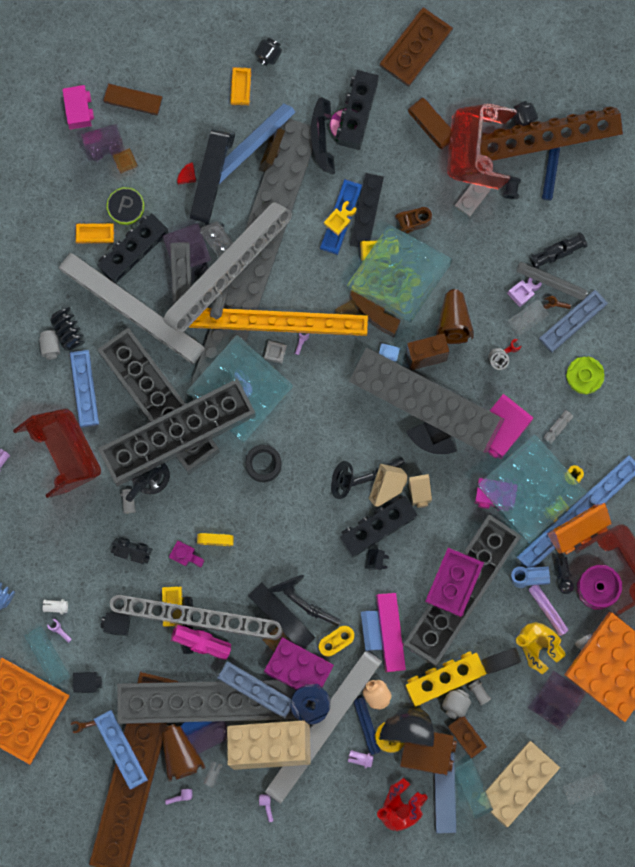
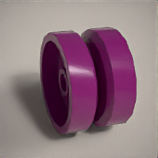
[577,565,622,610]

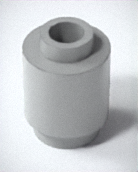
[39,330,60,360]

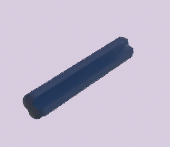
[542,147,560,201]
[354,697,381,755]

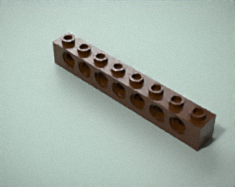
[470,107,623,164]

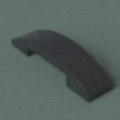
[311,97,335,175]
[248,582,315,649]

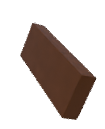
[103,83,163,116]

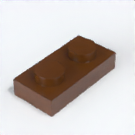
[448,716,487,759]

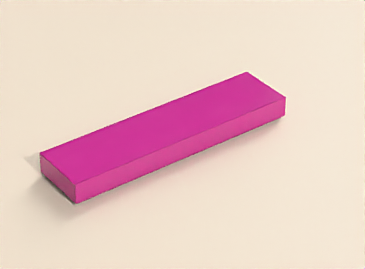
[376,593,406,673]

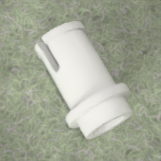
[43,599,68,615]

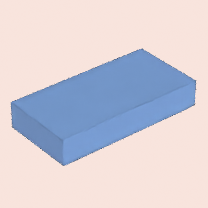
[361,611,382,651]

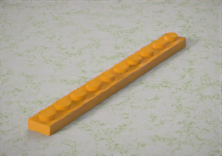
[188,308,368,336]

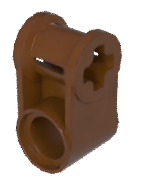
[395,207,432,234]

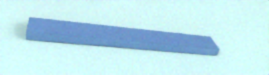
[516,455,635,568]

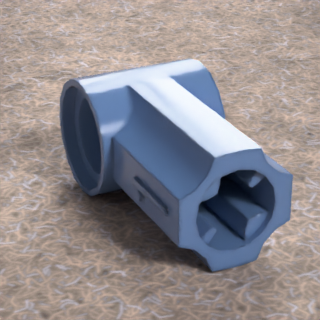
[511,566,550,588]

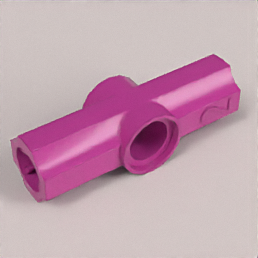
[171,624,231,660]

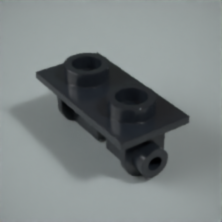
[111,537,153,565]

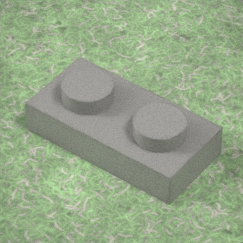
[455,177,492,218]

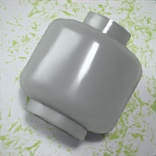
[442,688,471,719]

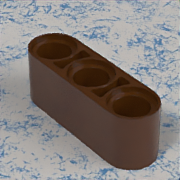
[407,97,456,150]

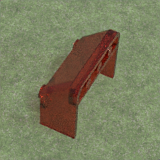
[447,103,517,189]
[13,409,101,498]
[575,525,635,616]

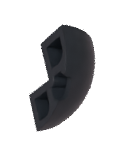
[406,422,457,455]
[379,707,434,747]

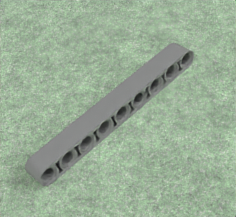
[164,202,292,333]
[58,253,205,365]
[110,595,283,640]
[265,651,382,804]

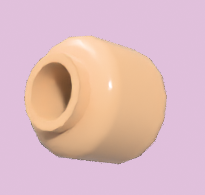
[363,680,392,709]

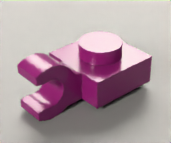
[169,540,205,568]

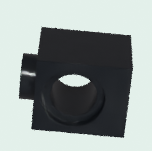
[101,612,131,637]
[73,672,102,694]

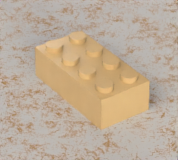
[228,721,311,770]
[476,741,560,827]

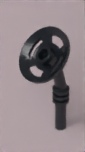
[331,457,405,499]
[126,463,170,502]
[268,575,341,626]

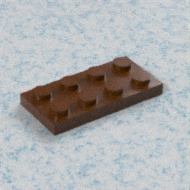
[379,7,453,87]

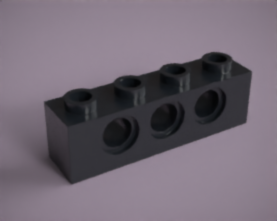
[336,70,379,150]
[98,213,169,284]
[340,496,418,558]

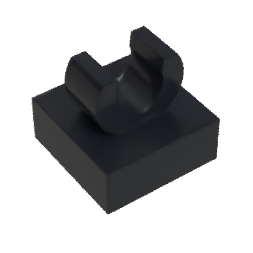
[365,549,389,570]

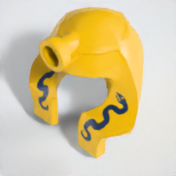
[516,622,566,674]

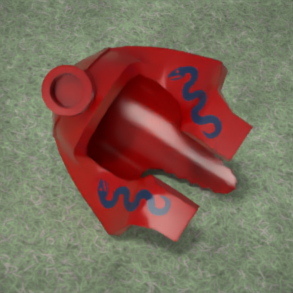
[377,778,428,832]

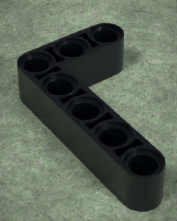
[190,128,235,224]

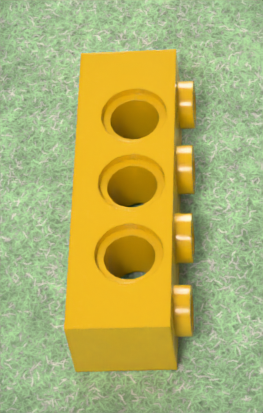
[405,651,487,707]

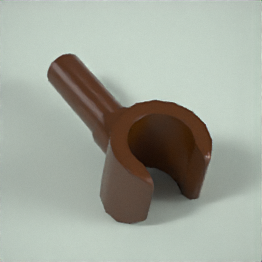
[543,296,571,309]
[70,721,96,733]

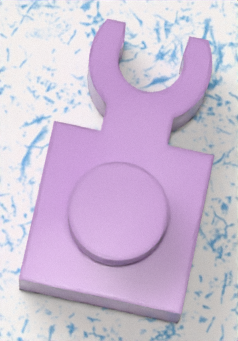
[507,278,542,307]

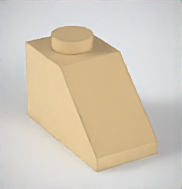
[369,464,407,507]
[408,474,432,508]

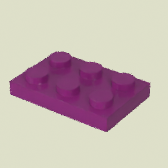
[425,548,484,617]
[264,637,334,690]

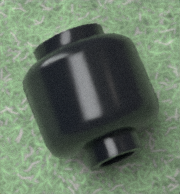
[255,37,282,66]
[511,101,538,126]

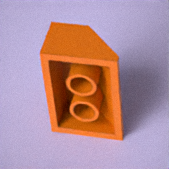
[547,503,612,555]

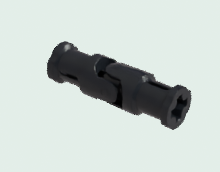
[529,232,587,269]

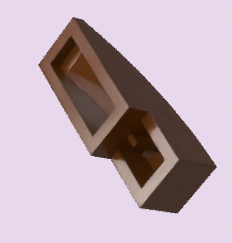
[350,291,401,337]

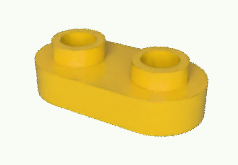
[319,626,355,657]

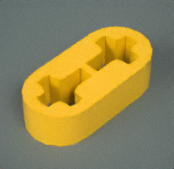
[197,533,234,546]

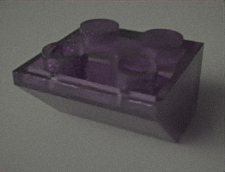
[81,124,125,161]
[163,223,211,267]
[528,671,586,730]

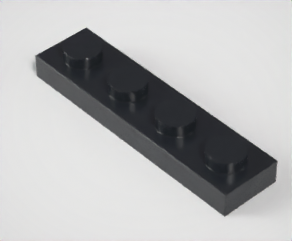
[350,173,384,248]

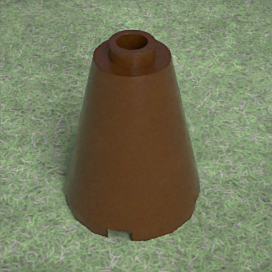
[436,289,474,344]
[162,724,206,782]

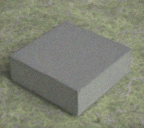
[264,341,287,364]

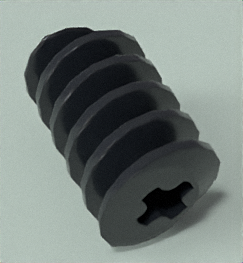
[50,307,85,351]

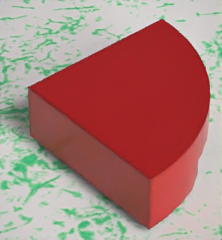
[177,162,196,185]

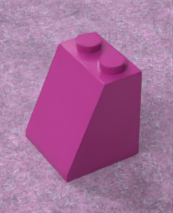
[488,394,533,459]

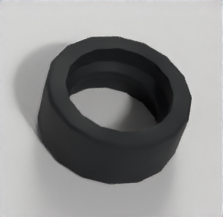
[245,445,282,483]
[481,648,521,674]

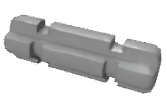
[543,410,573,444]

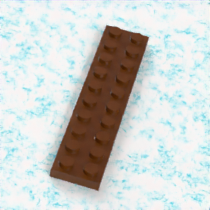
[89,672,178,867]

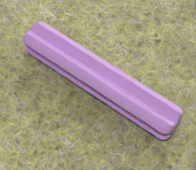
[529,585,568,636]

